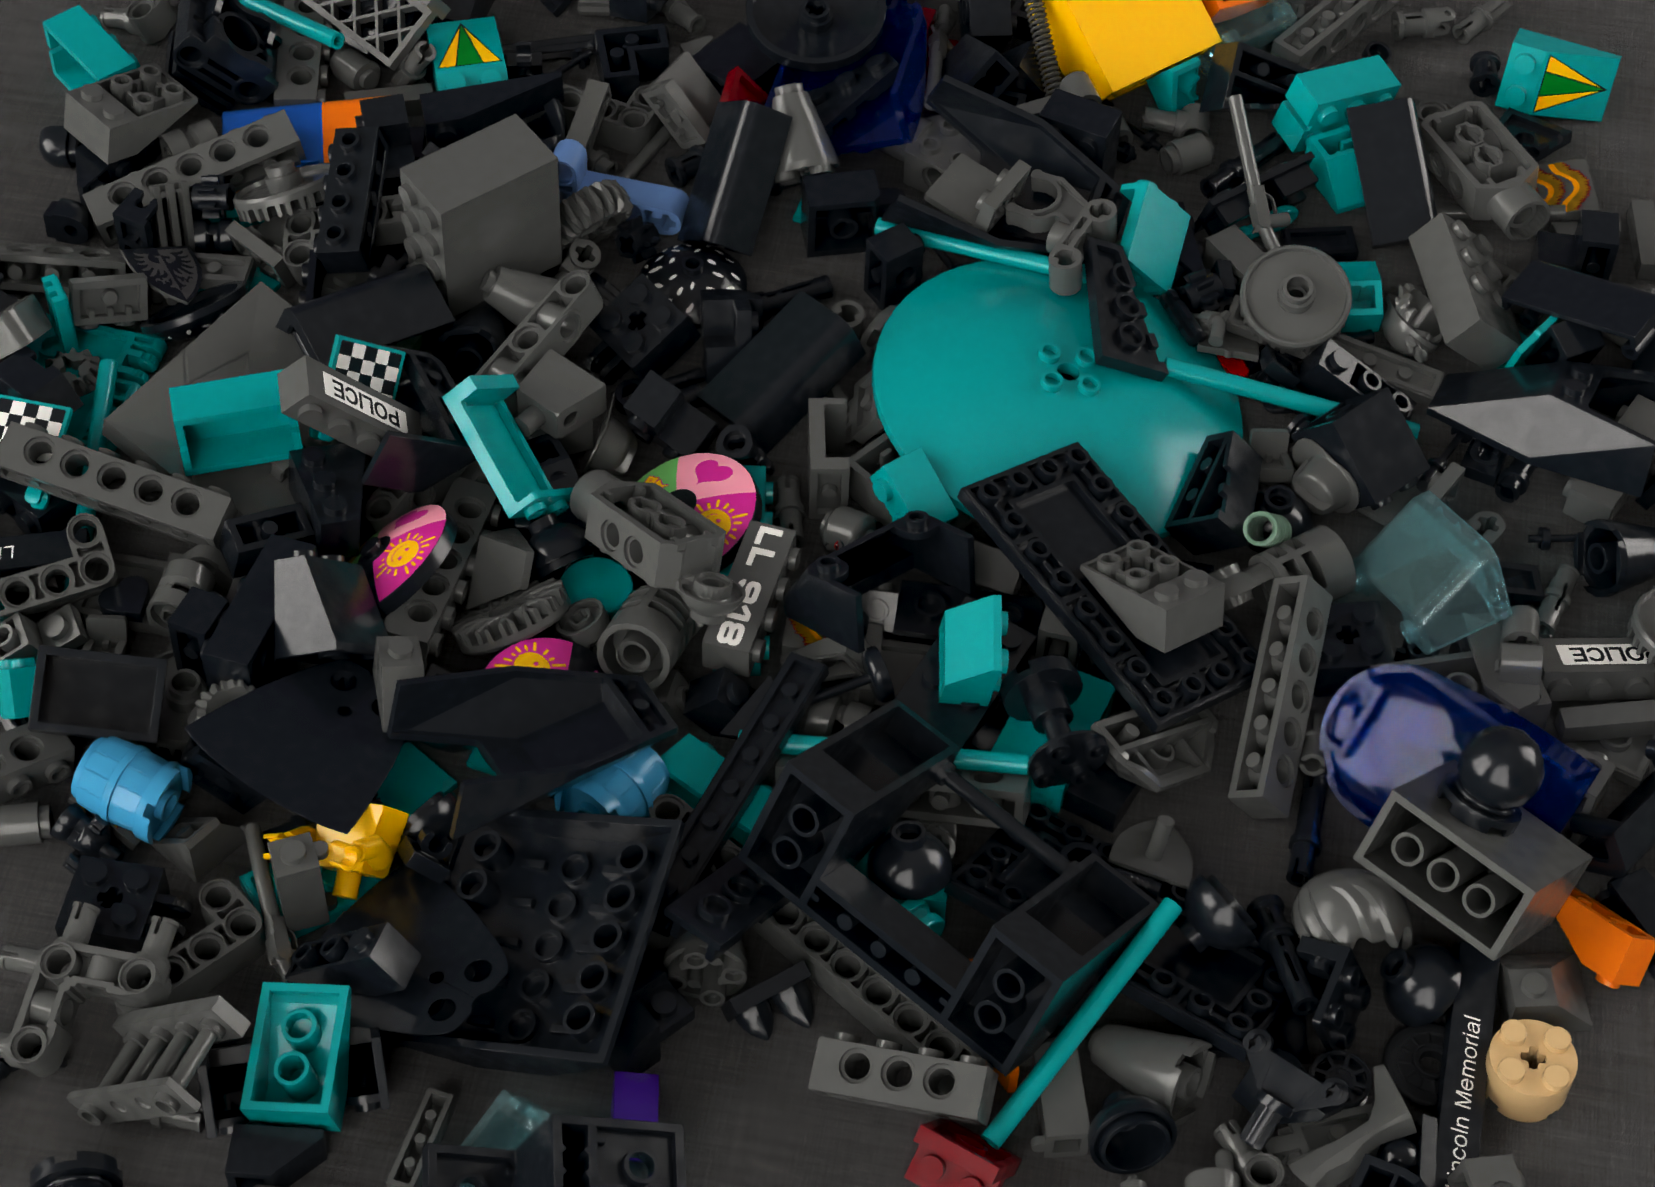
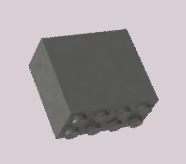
[398,114,562,317]
[1353,759,1593,961]

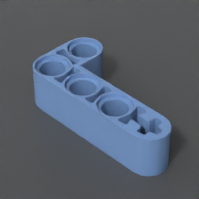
[553,139,689,235]

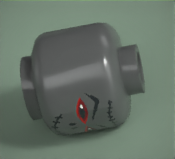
[819,505,877,553]

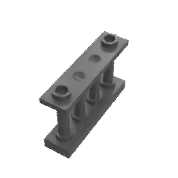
[66,995,251,1126]

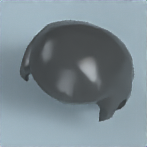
[1290,867,1413,951]

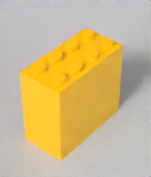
[1028,0,1222,101]

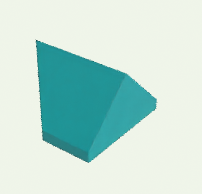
[1146,55,1201,112]

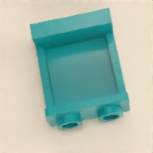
[1120,179,1191,296]

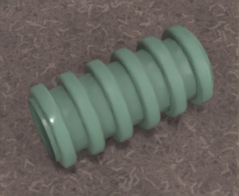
[1243,511,1292,548]

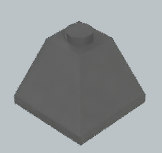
[1497,953,1592,1032]

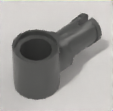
[1141,103,1211,139]
[1213,1119,1284,1187]

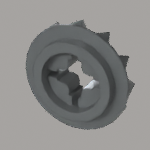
[45,347,100,397]

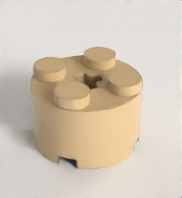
[1485,1019,1578,1123]

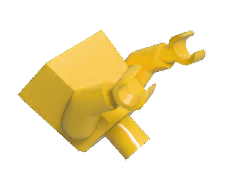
[263,803,409,900]

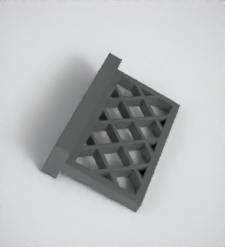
[301,0,451,71]

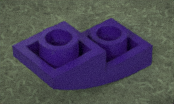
[610,1071,659,1162]

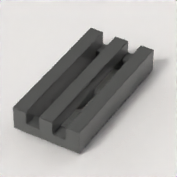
[148,180,196,252]

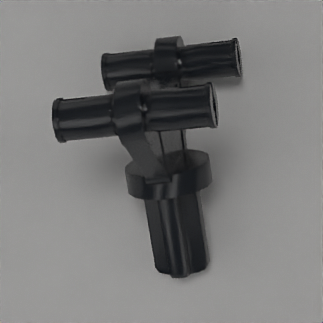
[1240,1028,1351,1150]

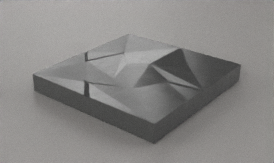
[102,281,378,517]

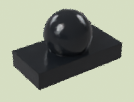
[1376,1114,1438,1187]

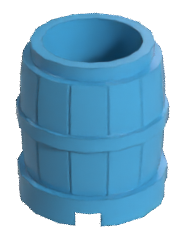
[71,736,193,844]
[554,747,670,818]

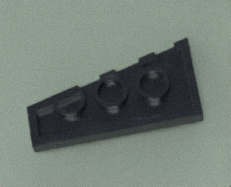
[1083,237,1169,382]

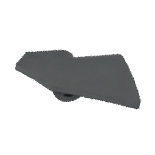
[1460,605,1543,713]

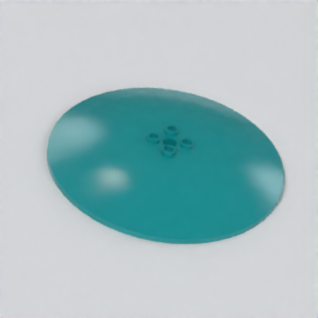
[872,261,1243,539]

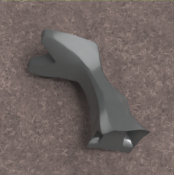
[1285,1064,1417,1187]

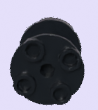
[999,655,1110,788]

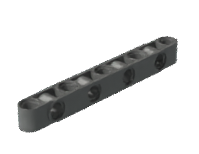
[362,269,604,533]

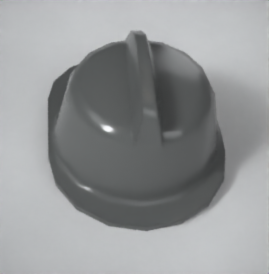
[582,392,638,475]
[1292,438,1360,515]

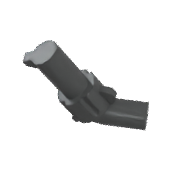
[1191,310,1231,347]

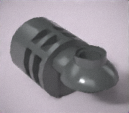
[1208,525,1356,614]
[597,585,704,689]

